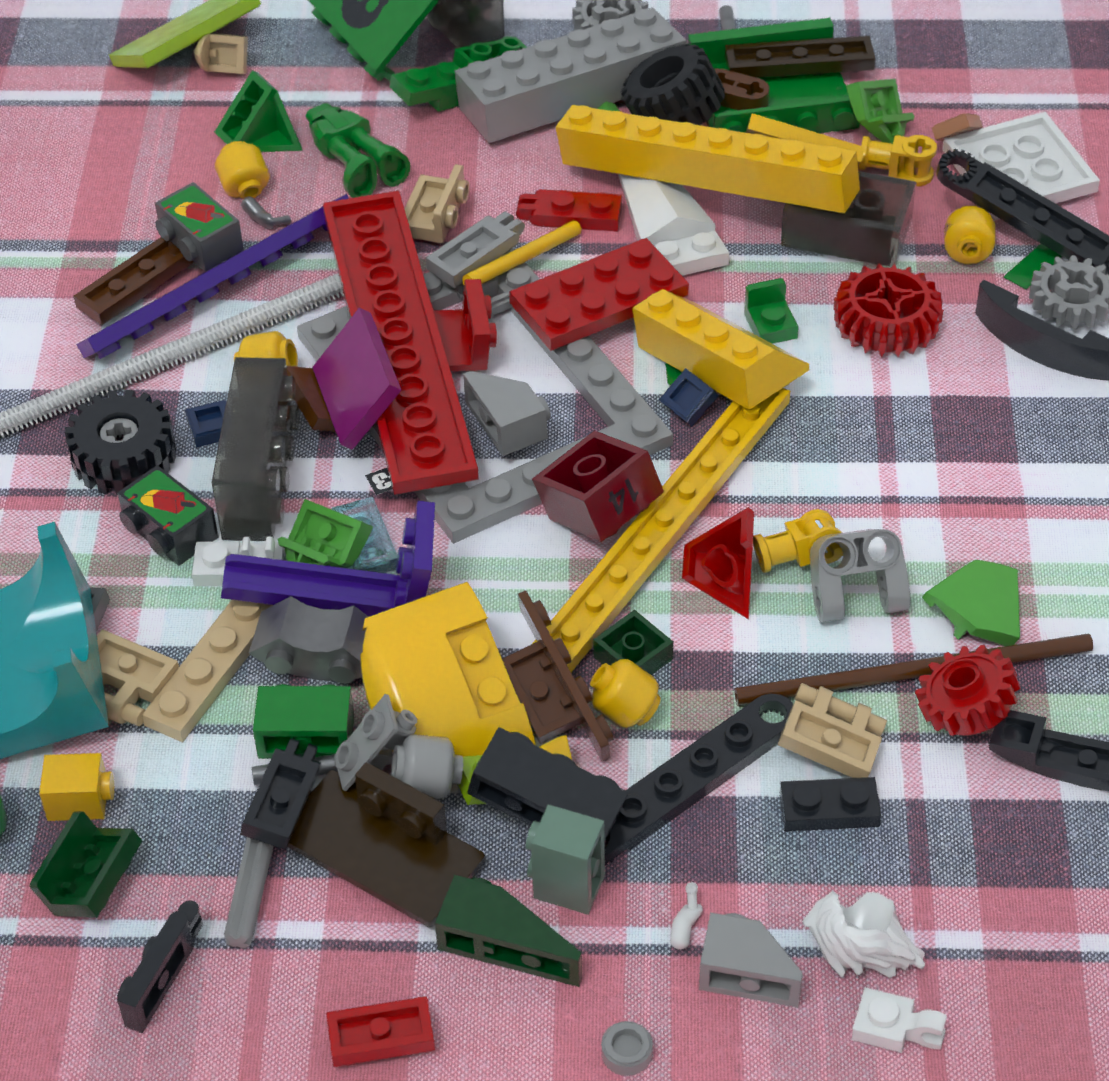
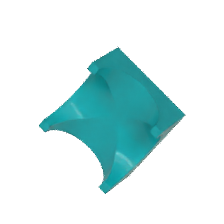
[0,521,109,759]

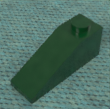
[435,874,582,987]

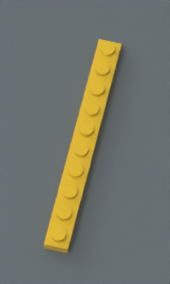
[532,388,790,673]

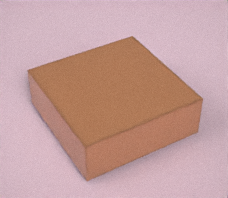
[932,113,983,141]

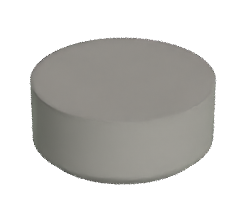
[601,1021,653,1076]

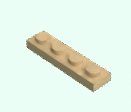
[142,600,273,742]

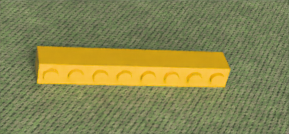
[556,105,860,213]

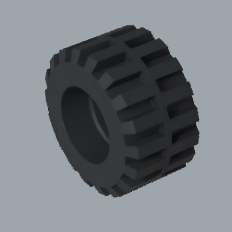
[621,44,725,125]

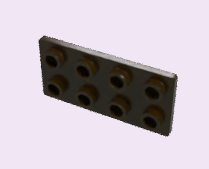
[288,762,485,927]

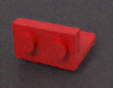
[433,279,497,371]

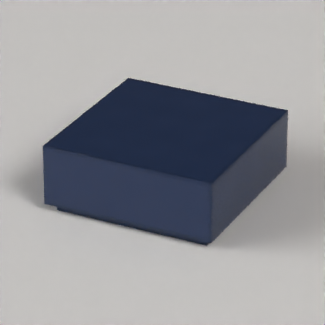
[659,368,719,427]
[185,399,237,448]

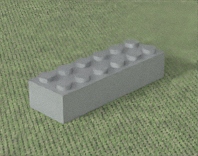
[455,8,687,143]

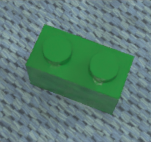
[253,684,354,759]

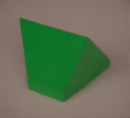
[214,70,303,152]

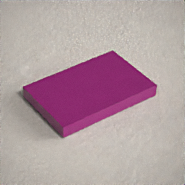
[312,308,401,450]

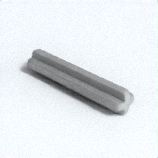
[224,837,273,948]

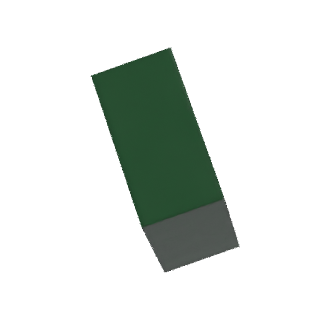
[593,609,674,675]

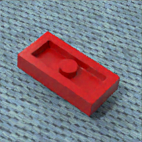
[326,996,435,1067]

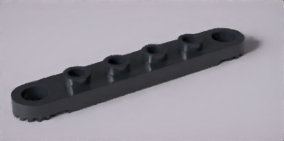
[936,149,1109,275]
[605,694,793,866]

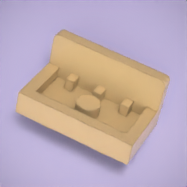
[405,164,469,243]

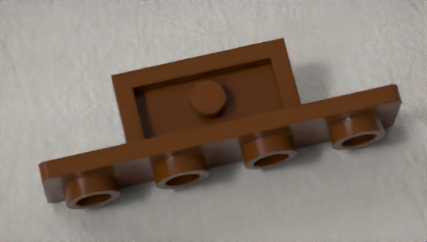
[502,590,614,761]

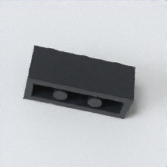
[467,727,629,841]

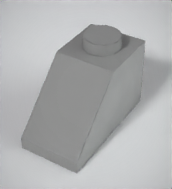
[463,371,551,456]
[699,913,803,1007]

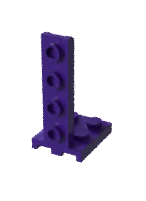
[221,500,435,617]

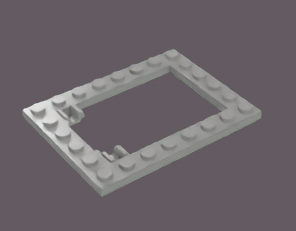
[297,248,673,544]

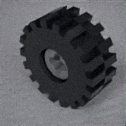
[65,390,176,495]

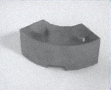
[249,597,368,684]

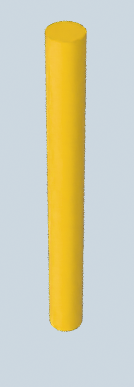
[462,221,581,285]

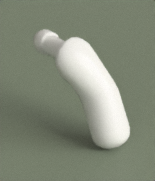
[670,882,703,950]

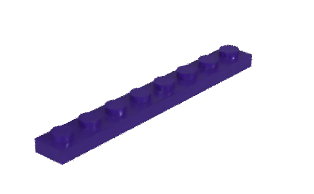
[76,194,349,359]

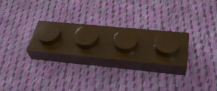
[725,36,876,78]

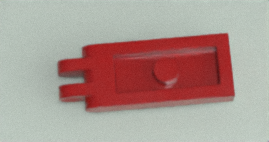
[516,189,622,232]

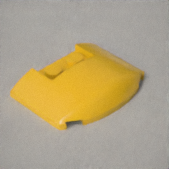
[360,581,536,784]

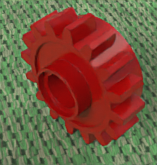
[915,645,1021,736]

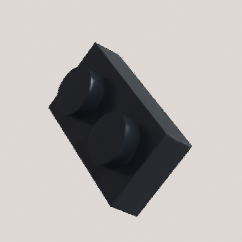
[779,777,881,832]

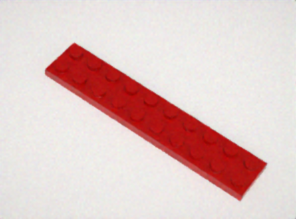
[322,190,479,495]

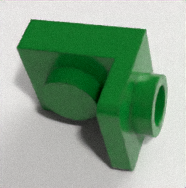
[744,278,799,344]

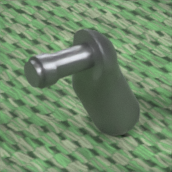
[241,197,291,230]

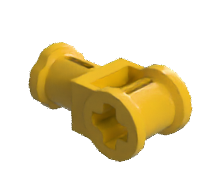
[858,135,937,186]
[753,509,843,573]

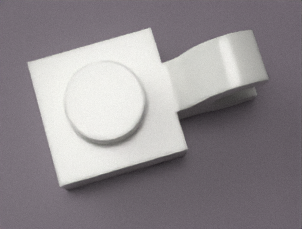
[852,987,947,1053]

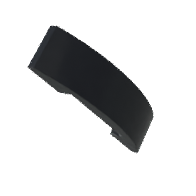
[975,280,1109,381]
[989,710,1109,791]

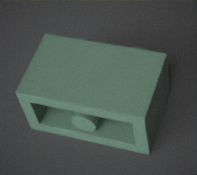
[526,804,605,915]

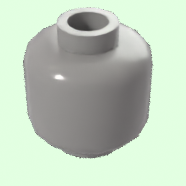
[391,734,463,799]

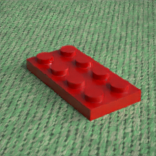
[509,238,689,351]

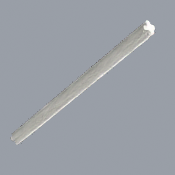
[0,273,344,438]

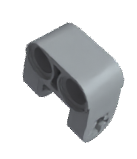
[810,529,911,622]

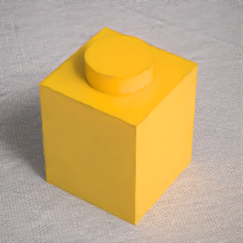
[39,753,115,821]

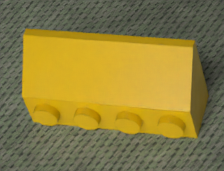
[632,289,809,410]

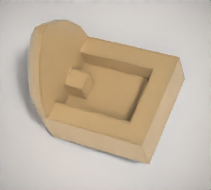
[194,34,248,74]

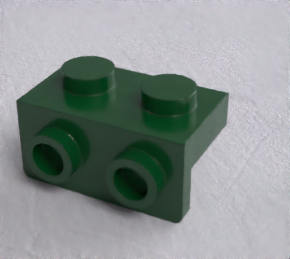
[30,811,143,918]

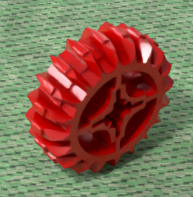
[833,263,944,358]

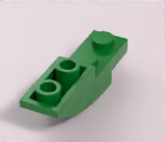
[390,37,527,112]

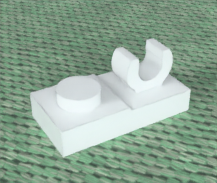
[192,537,285,586]

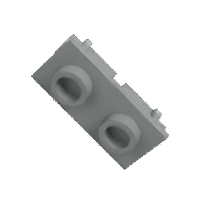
[334,694,417,791]

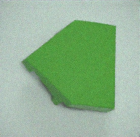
[846,79,915,143]
[277,499,373,568]
[922,559,1020,646]

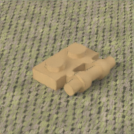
[97,629,179,726]
[777,683,887,778]

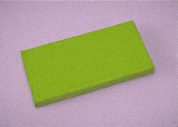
[109,0,261,68]

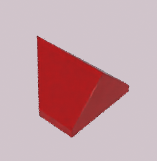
[682,507,754,620]

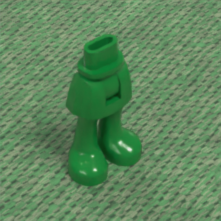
[306,103,410,198]

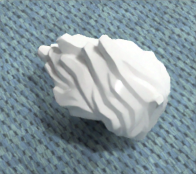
[802,891,925,978]

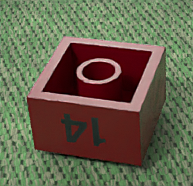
[532,430,664,542]

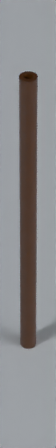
[734,633,1093,706]

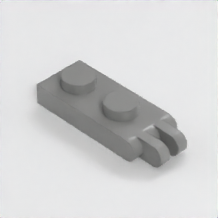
[426,212,525,288]

